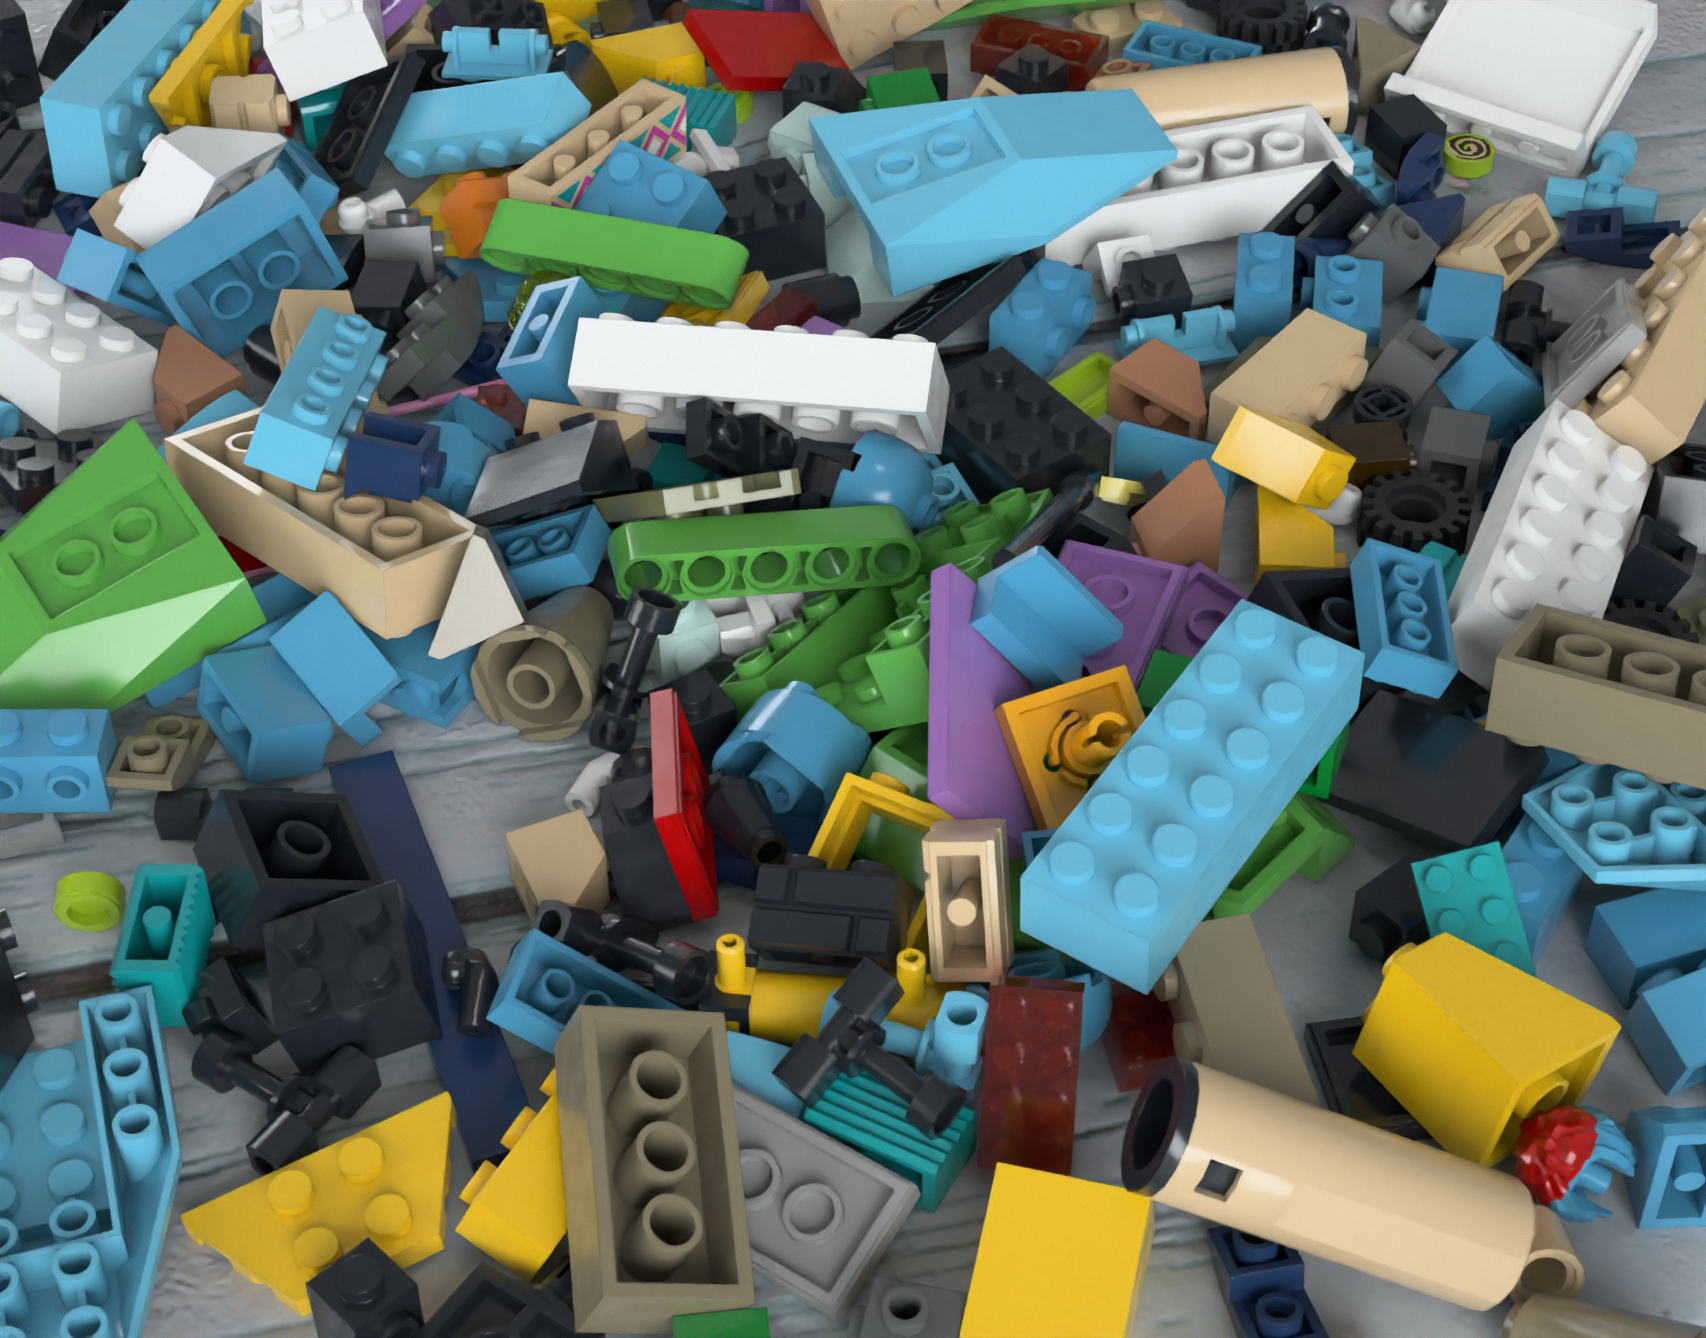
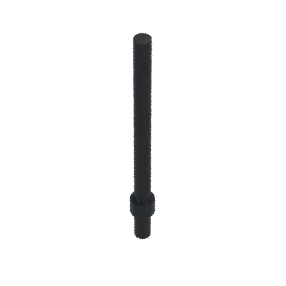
[991,467,1103,570]

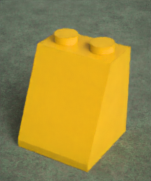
[1352,932,1622,1167]
[959,1162,1155,1338]

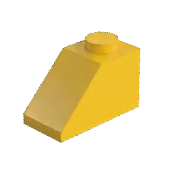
[590,22,706,95]
[1211,405,1357,511]
[1253,484,1346,586]

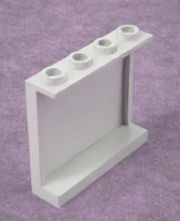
[1384,0,1658,179]

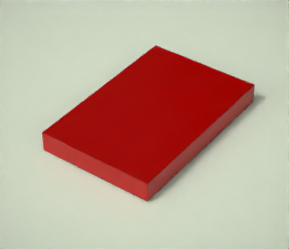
[682,9,856,91]
[650,688,719,922]

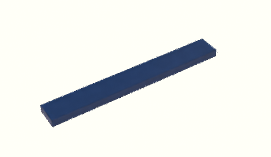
[328,750,531,1175]

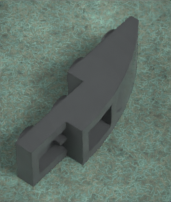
[377,270,483,402]

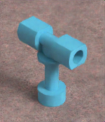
[1544,131,1659,225]
[817,989,989,1110]

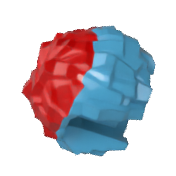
[1514,1105,1638,1223]

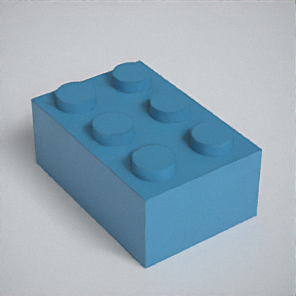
[532,139,727,323]
[134,167,349,359]

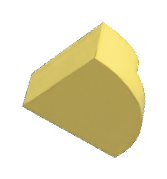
[1098,476,1149,507]

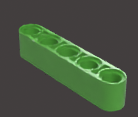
[479,198,749,310]
[606,505,922,601]

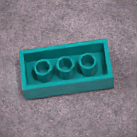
[1410,841,1538,979]

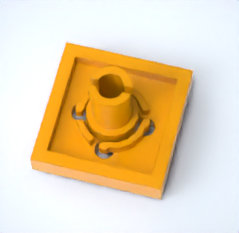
[994,665,1146,830]

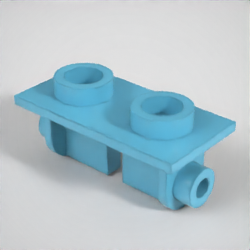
[441,26,553,82]
[1114,305,1239,366]

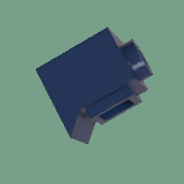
[344,411,447,503]

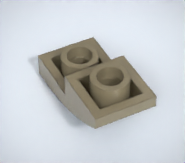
[106,715,215,791]

